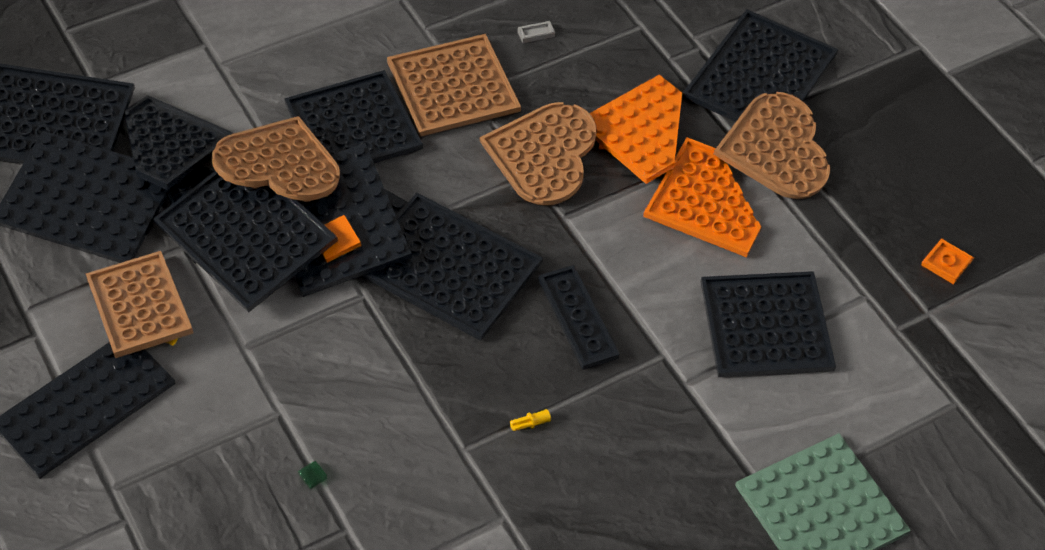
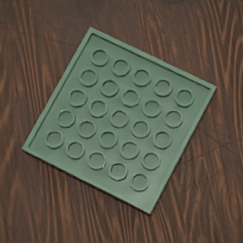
[735,433,911,550]

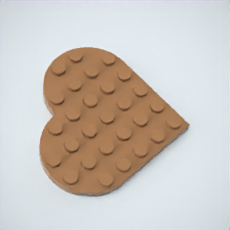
[713,92,830,199]
[480,102,596,205]
[212,116,340,202]

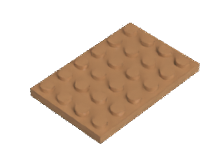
[86,251,193,358]

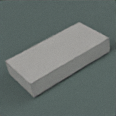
[518,21,555,43]

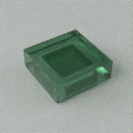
[298,460,327,489]

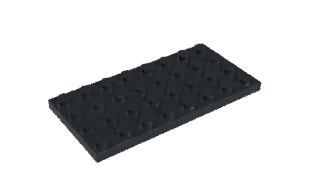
[0,342,176,479]

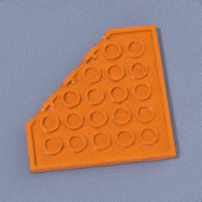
[589,75,682,184]
[643,137,761,258]

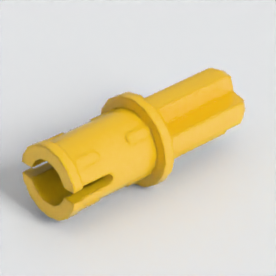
[510,409,551,431]

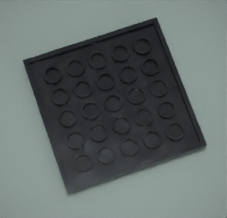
[284,70,423,163]
[700,271,836,377]

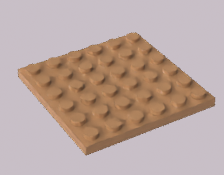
[387,34,521,137]

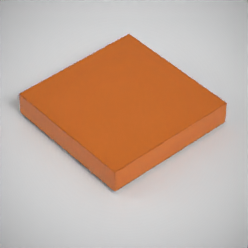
[322,215,362,263]
[921,238,974,284]

